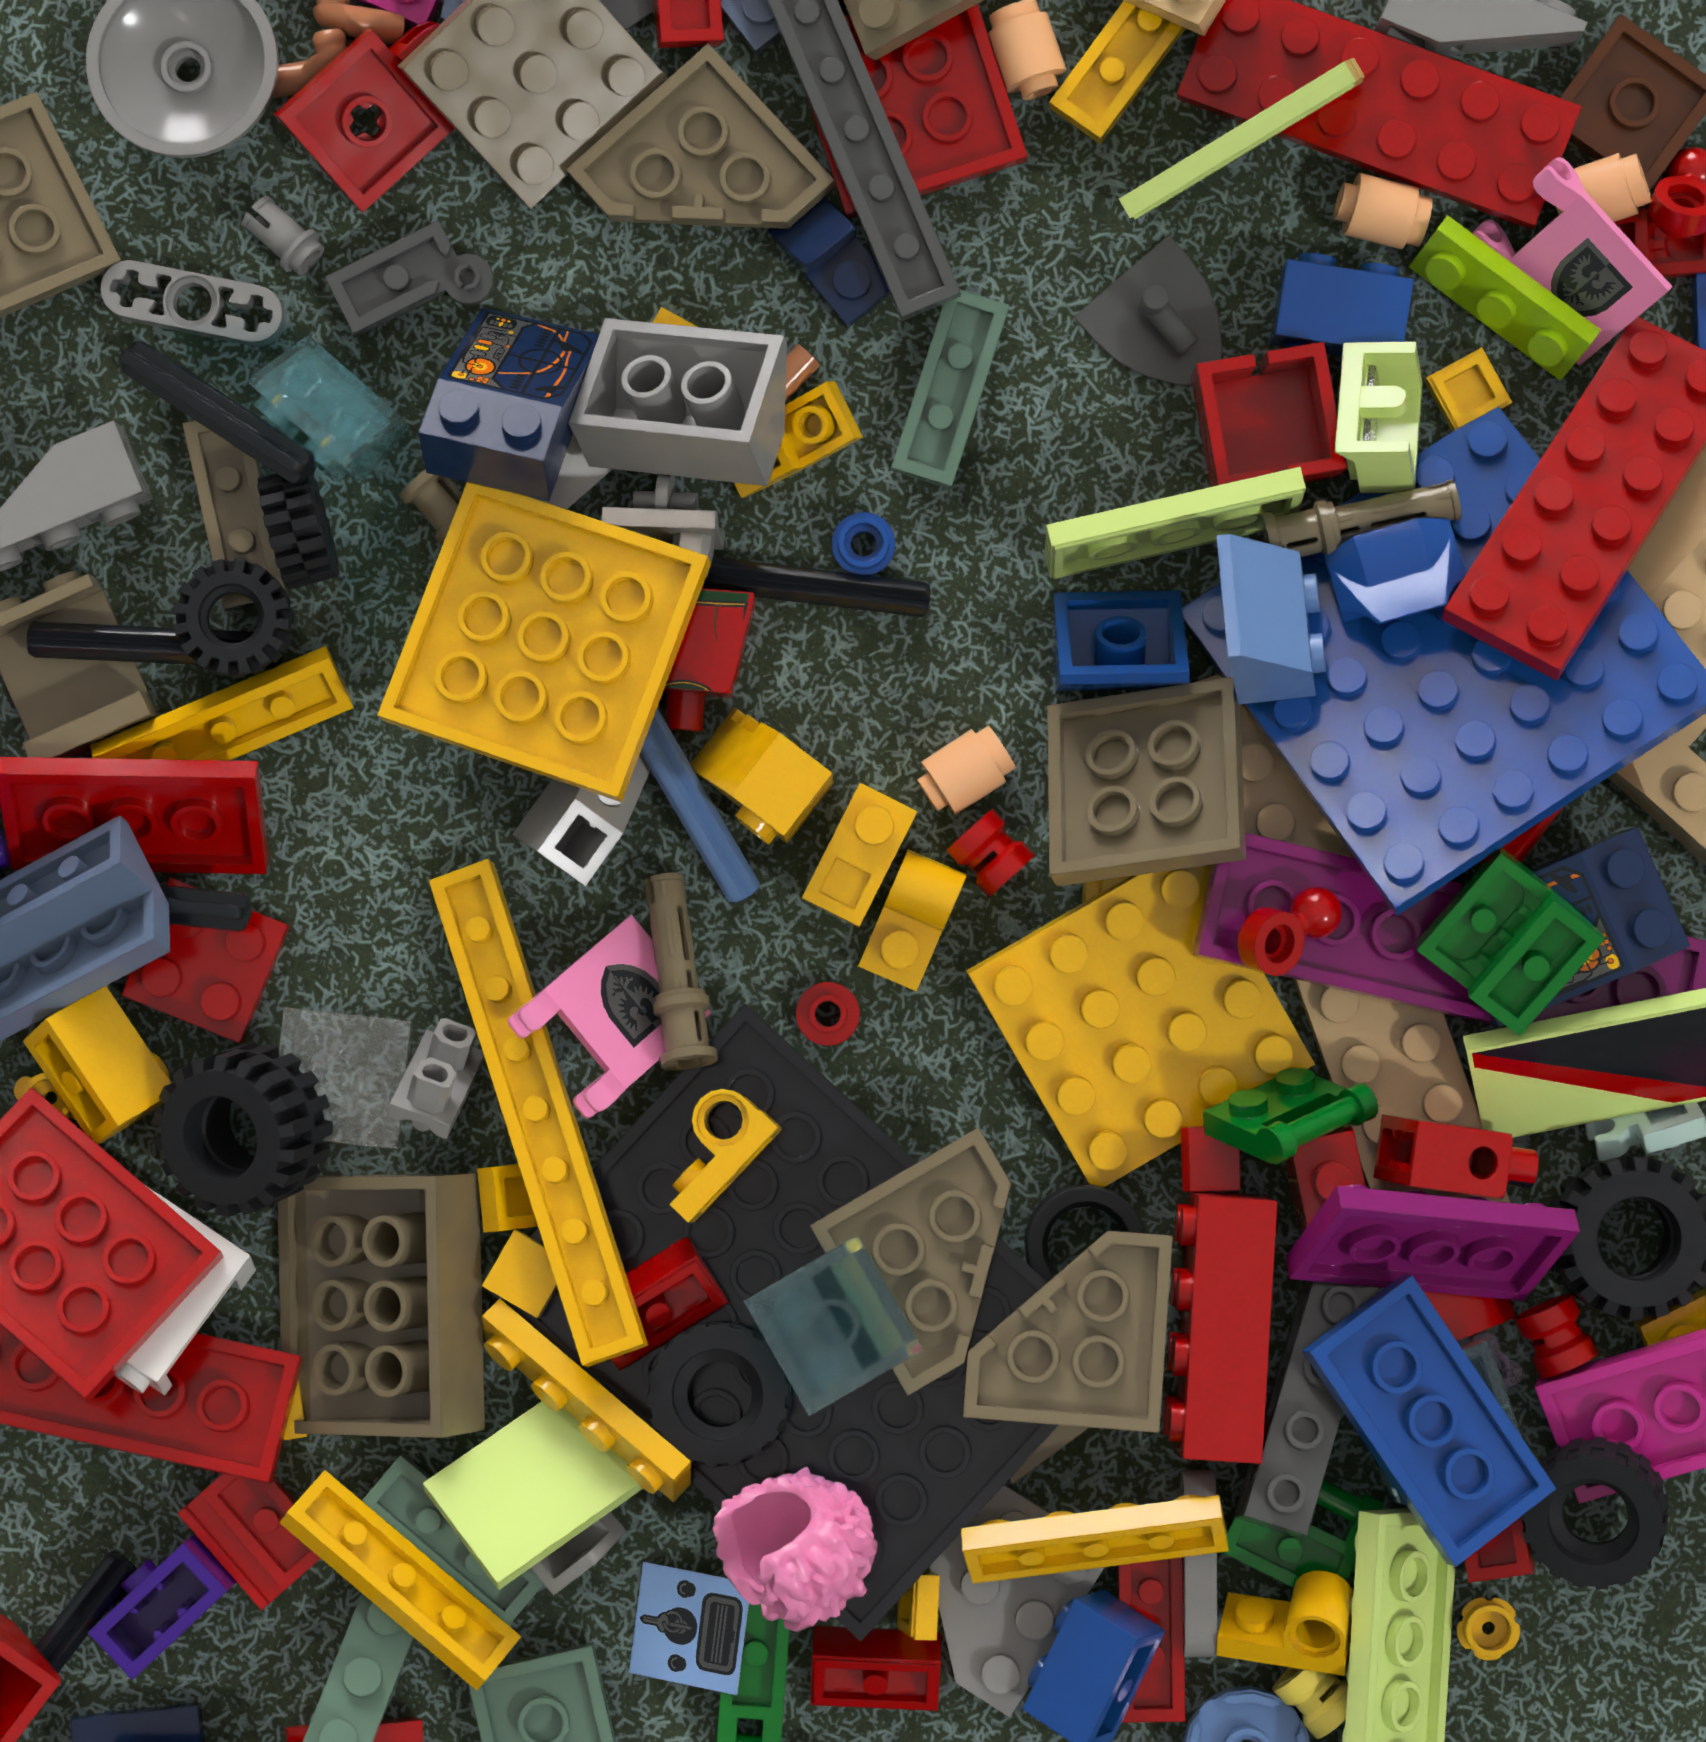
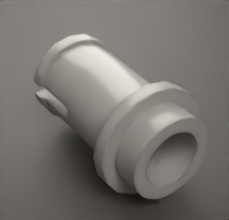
[241,196,324,275]

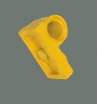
[858,849,967,992]
[669,1089,782,1223]
[1216,1571,1354,1676]

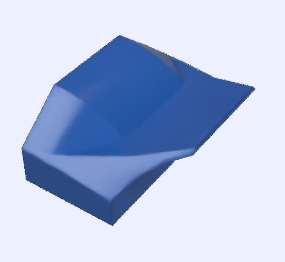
[1324,518,1466,624]

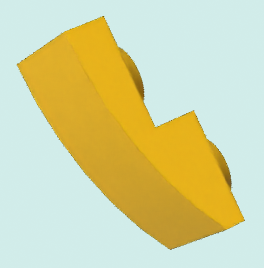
[733,381,863,498]

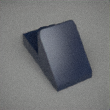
[767,198,890,329]

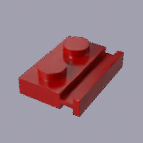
[177,1474,321,1611]

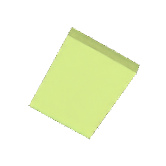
[423,1401,643,1590]

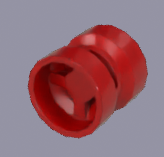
[946,808,1035,898]
[1513,1293,1599,1379]

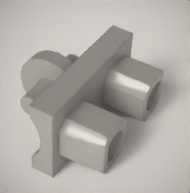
[601,474,725,577]
[386,1018,484,1139]

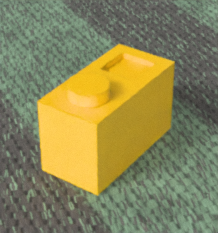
[802,783,918,928]
[23,986,172,1145]

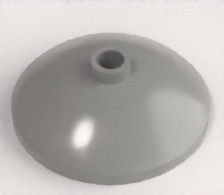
[86,0,279,158]

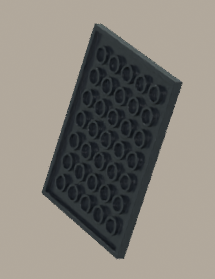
[487,1004,1058,1641]

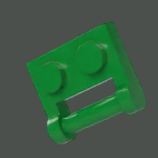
[1203,1068,1378,1165]
[1222,1479,1383,1588]

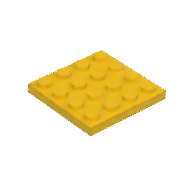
[377,482,711,802]
[966,866,1315,1188]

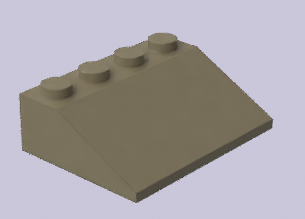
[278,1173,485,1438]

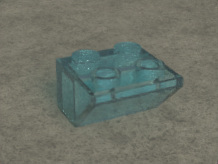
[248,335,411,484]

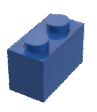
[1269,253,1414,356]
[1022,1590,1166,1742]

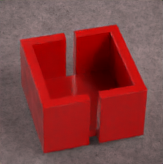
[1191,342,1347,487]

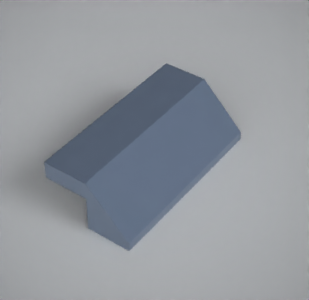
[0,815,170,1041]

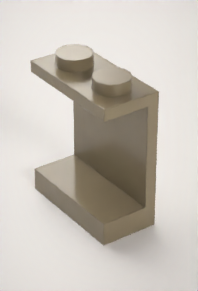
[0,570,160,758]

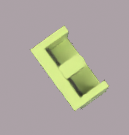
[1335,342,1423,493]

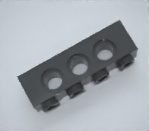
[1234,1280,1379,1537]

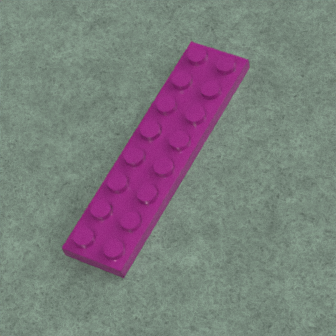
[1193,833,1706,1028]

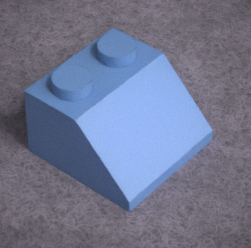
[1216,534,1326,705]

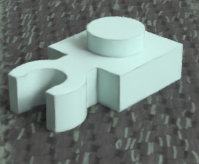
[1584,1102,1706,1161]

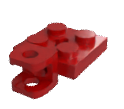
[274,21,454,213]

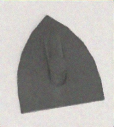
[1074,235,1222,386]

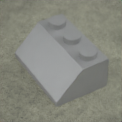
[568,318,787,486]

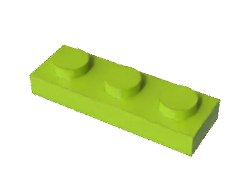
[1409,215,1601,381]

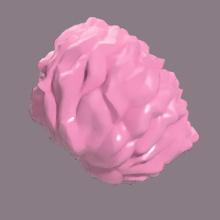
[712,1466,878,1632]

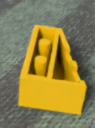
[690,707,834,845]

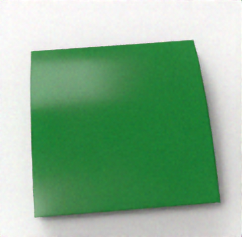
[1415,847,1605,1036]

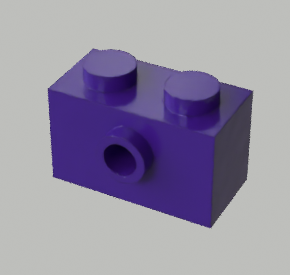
[88,1534,237,1680]

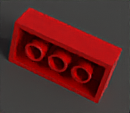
[1163,1191,1278,1464]

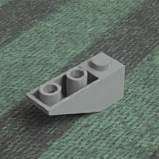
[1374,0,1588,56]
[0,420,153,572]
[512,705,666,886]

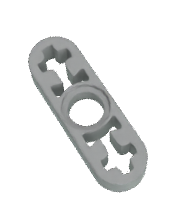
[101,260,286,347]
[1180,1470,1217,1658]

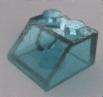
[743,1235,924,1416]

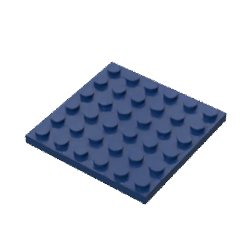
[1180,406,1706,916]

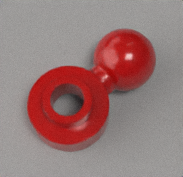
[1648,147,1706,238]
[1238,887,1342,976]

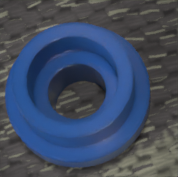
[832,512,895,576]

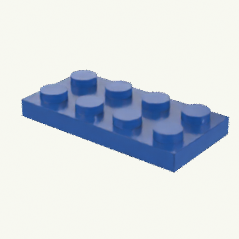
[1302,1274,1556,1567]

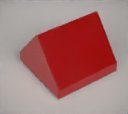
[1181,1126,1241,1192]

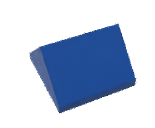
[1054,590,1190,691]

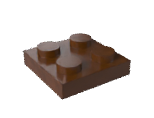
[1560,14,1706,191]

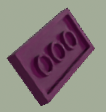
[1285,1185,1580,1301]

